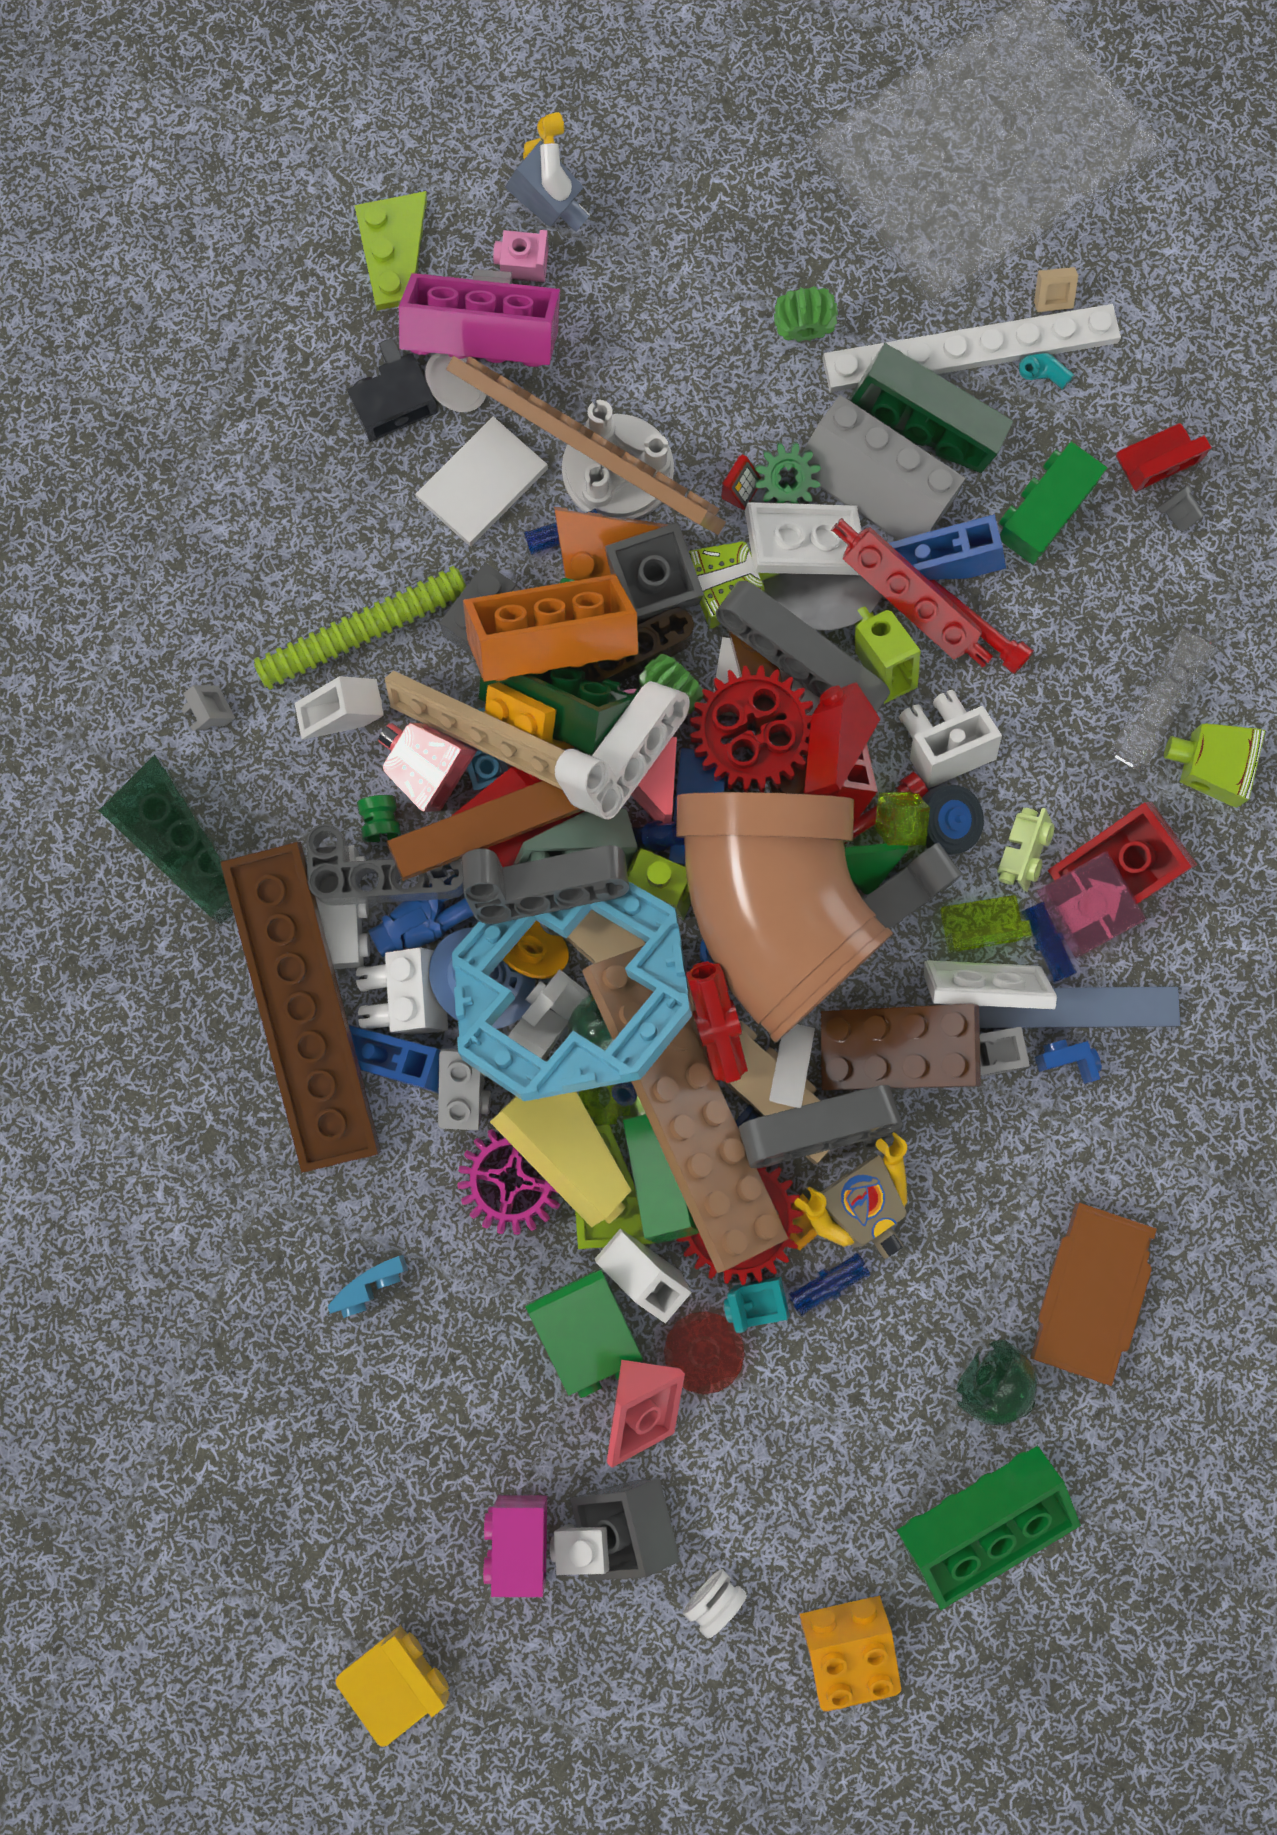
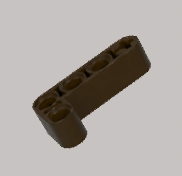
[564,608,694,683]

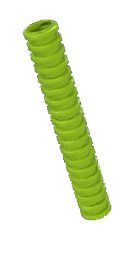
[253,566,466,690]

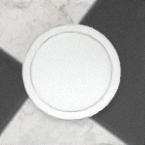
[425,353,487,412]

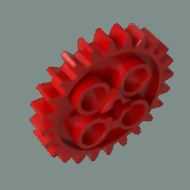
[690,665,813,793]
[676,1167,804,1285]

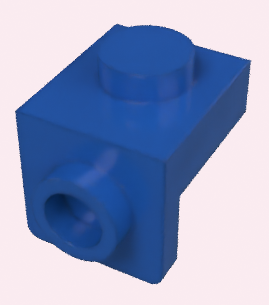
[1035,1039,1102,1084]

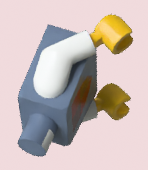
[505,112,590,232]

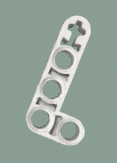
[555,681,690,819]

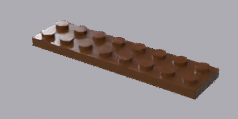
[220,842,382,1173]

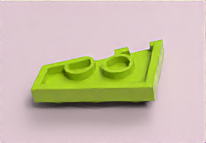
[354,191,427,311]
[575,1125,655,1249]

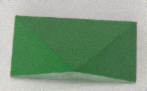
[845,841,909,895]

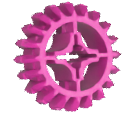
[457,1129,560,1235]

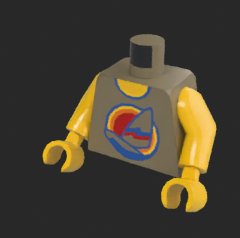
[794,1132,908,1259]

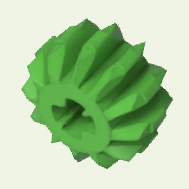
[774,286,838,342]
[639,654,703,715]

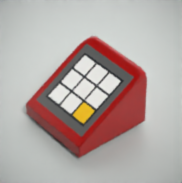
[721,454,761,510]

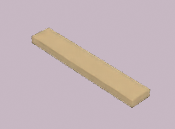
[385,671,565,789]

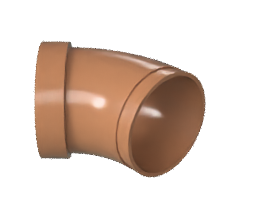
[676,792,893,1043]

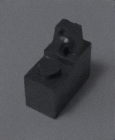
[347,337,438,442]

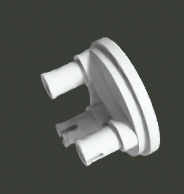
[562,400,674,520]

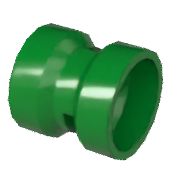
[357,795,401,843]

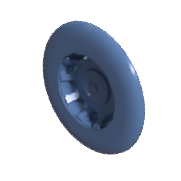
[429,927,535,1029]

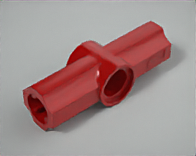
[686,961,748,1083]

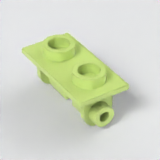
[997,808,1054,892]

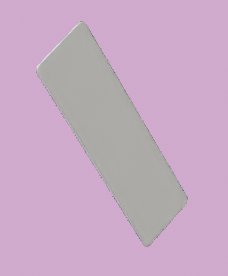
[769,1024,815,1108]

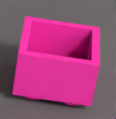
[483,1495,547,1597]

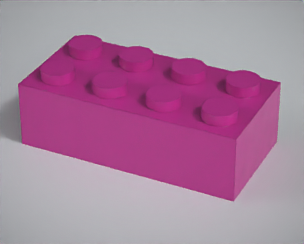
[399,273,560,367]

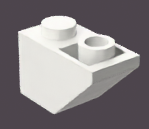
[595,1228,692,1324]

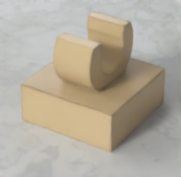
[1034,267,1078,312]

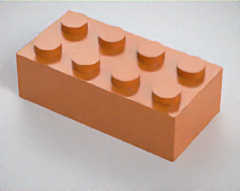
[463,574,638,682]

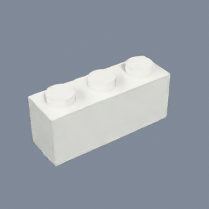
[306,845,370,969]

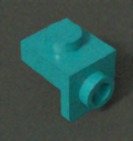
[724,1277,790,1333]

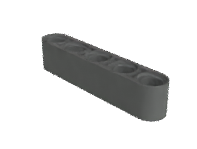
[716,581,890,713]

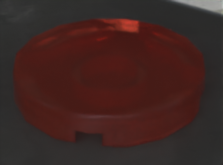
[663,1311,745,1395]

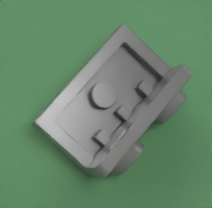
[438,1049,491,1130]

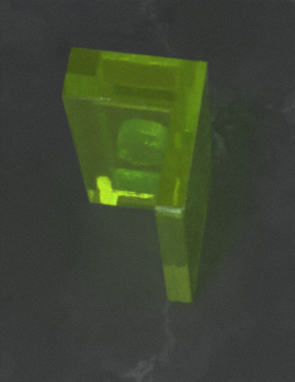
[940,895,1032,953]

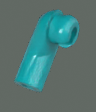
[1019,353,1075,390]

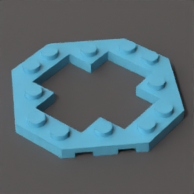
[452,882,692,1101]

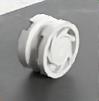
[683,1569,747,1639]

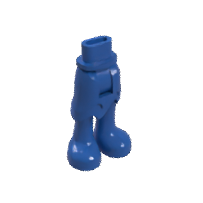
[368,873,474,957]

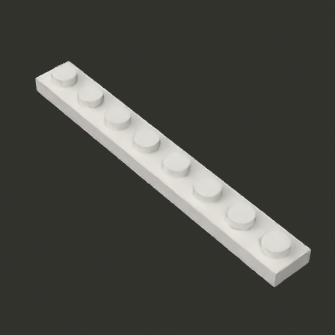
[822,304,1121,393]

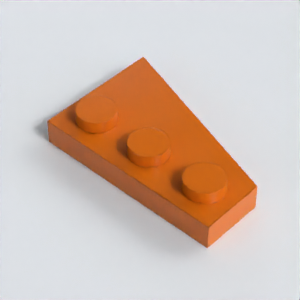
[554,506,667,581]

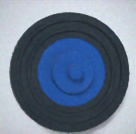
[915,785,984,855]

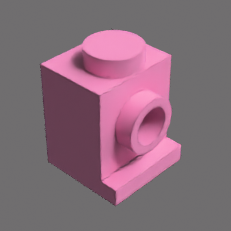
[493,230,549,282]

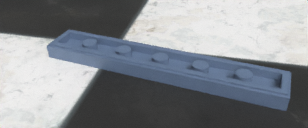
[941,987,1180,1029]

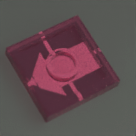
[1037,851,1147,958]

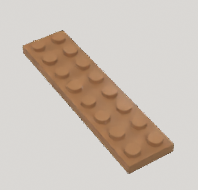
[446,356,726,535]
[582,946,788,1273]

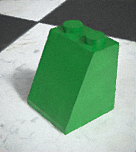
[525,1268,643,1398]

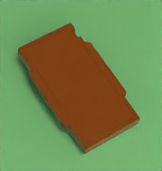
[1030,1203,1157,1386]

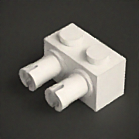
[899,690,1002,789]
[356,948,448,1035]

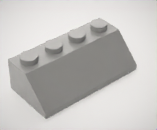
[793,395,966,540]

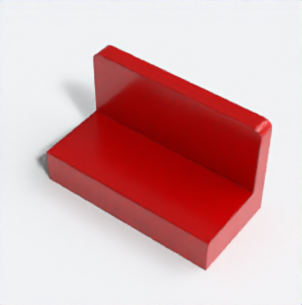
[1116,423,1212,492]

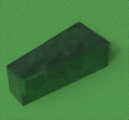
[98,754,233,925]

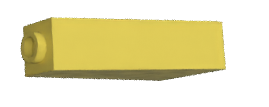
[490,1092,632,1228]

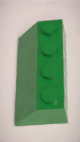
[896,1445,1081,1610]

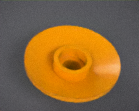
[503,920,569,979]

